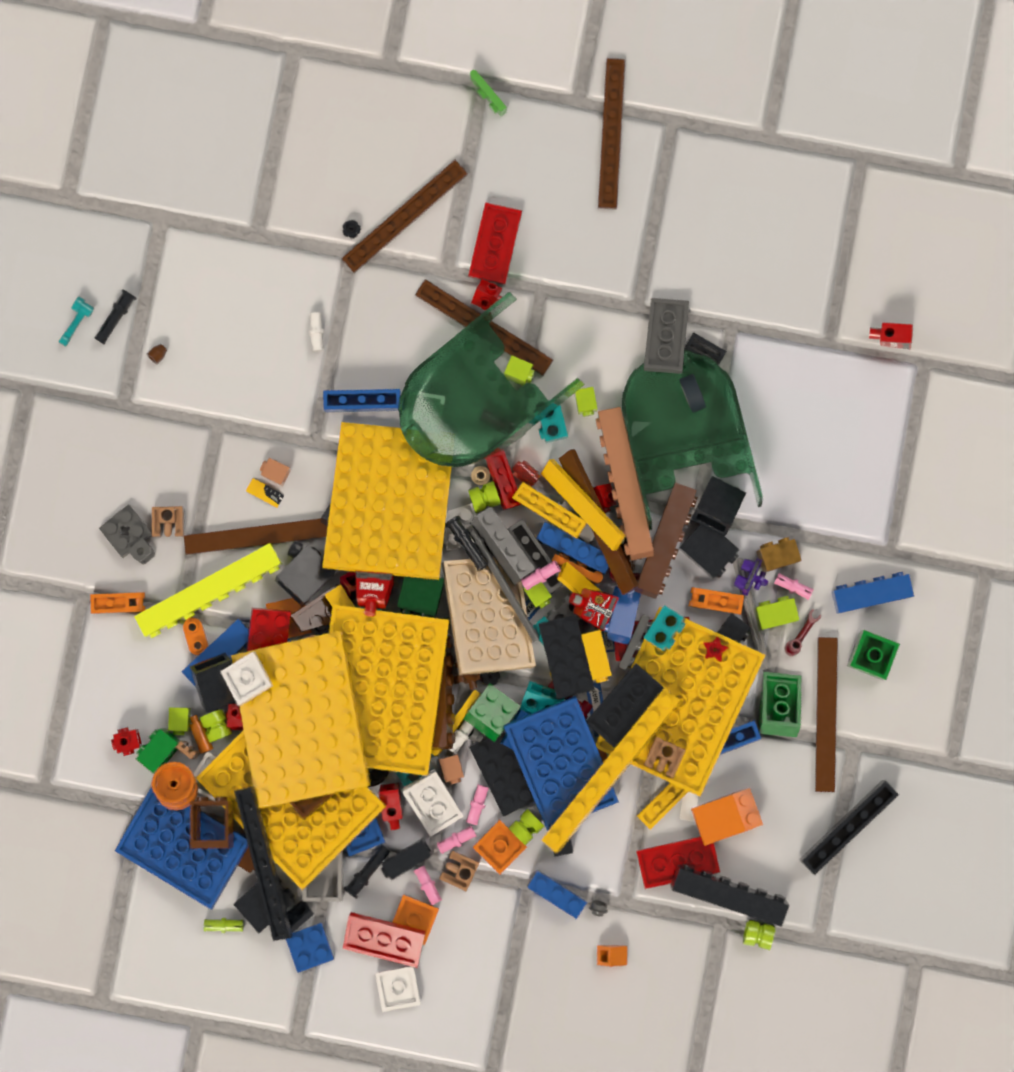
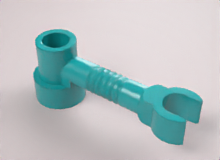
[59,296,94,347]

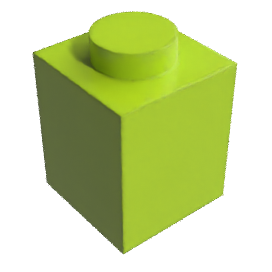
[574,387,598,417]
[523,582,552,609]
[168,707,191,735]

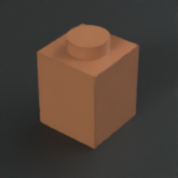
[260,458,291,486]
[439,754,464,785]

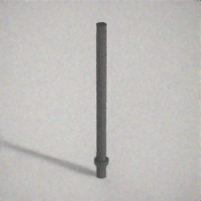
[470,529,540,642]

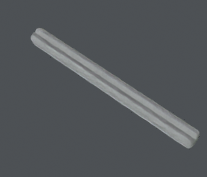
[733,558,770,670]

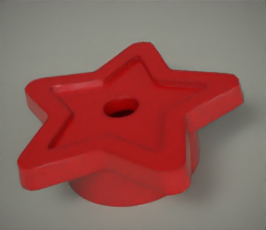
[703,636,728,662]

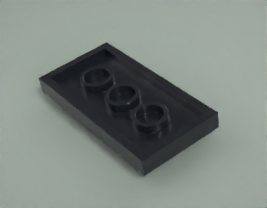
[538,614,595,699]
[586,664,664,748]
[469,730,534,817]

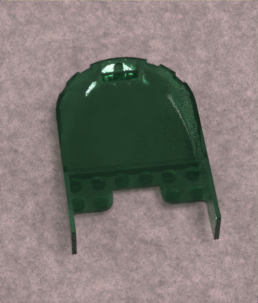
[398,292,585,467]
[622,350,763,531]

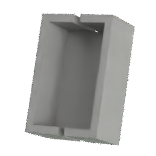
[303,850,344,901]

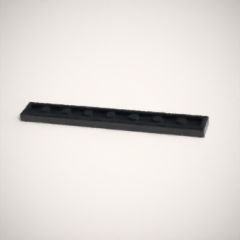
[234,786,293,941]

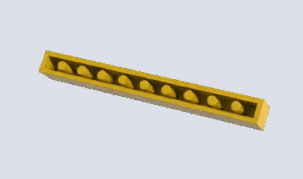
[541,688,681,853]

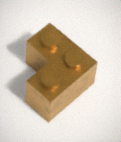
[756,537,802,572]

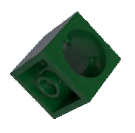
[397,576,445,618]

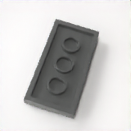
[644,298,689,374]

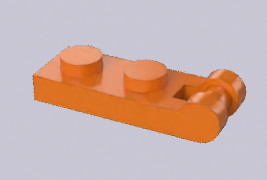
[552,553,603,584]
[688,587,744,615]
[90,592,145,614]

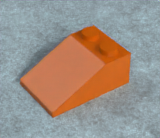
[691,788,763,845]

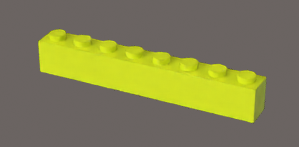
[134,543,283,639]

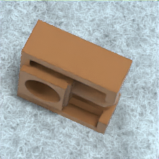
[152,506,184,537]
[644,737,686,778]
[439,850,480,892]

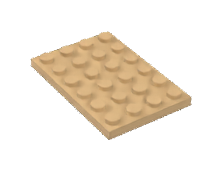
[442,557,536,675]

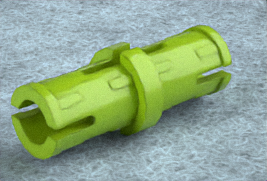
[204,918,244,933]

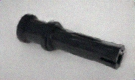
[94,289,137,344]
[445,516,488,571]
[343,844,391,899]

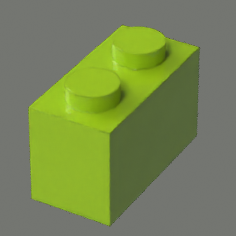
[504,355,535,387]
[756,596,800,630]

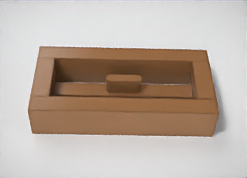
[176,741,200,759]

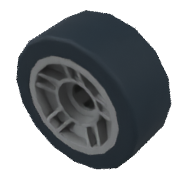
[679,374,706,413]

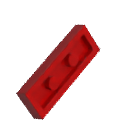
[485,450,522,511]

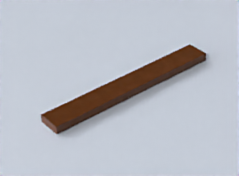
[598,58,625,210]
[341,160,468,274]
[415,279,553,376]
[558,449,639,595]
[184,518,328,555]
[815,637,838,792]

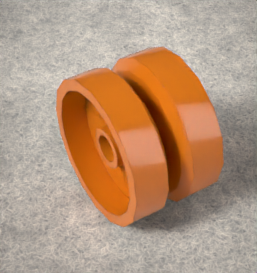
[151,762,198,810]

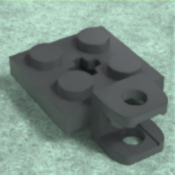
[99,504,155,564]

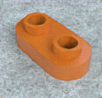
[183,618,209,655]

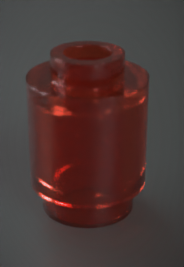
[512,460,541,487]

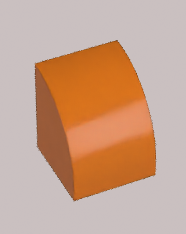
[597,945,627,967]

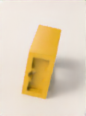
[581,630,612,683]

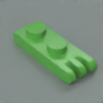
[470,70,507,116]

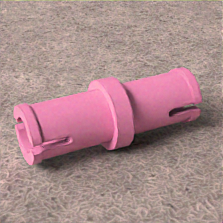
[521,560,561,590]
[774,573,814,600]
[466,784,489,825]
[437,826,477,854]
[414,865,442,906]

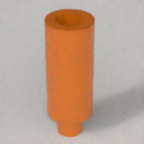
[189,715,214,754]

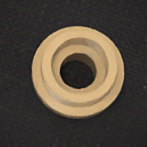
[471,466,490,485]

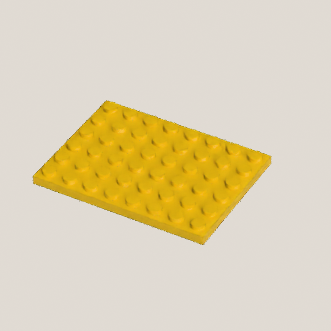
[323,422,455,580]
[329,605,449,776]
[596,606,766,797]
[231,631,370,809]
[196,730,387,890]

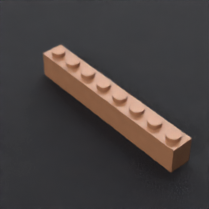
[595,407,654,561]

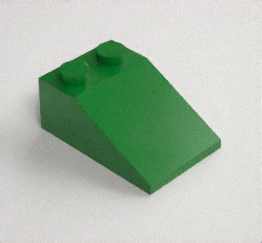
[758,672,801,737]

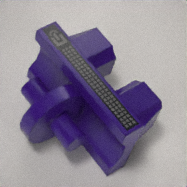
[734,559,768,596]

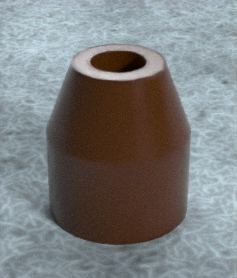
[146,344,167,364]

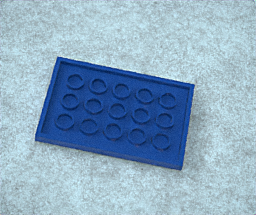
[504,696,619,831]
[115,786,248,910]

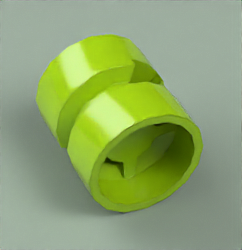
[468,481,501,513]
[200,709,233,743]
[509,809,545,845]
[743,919,775,950]

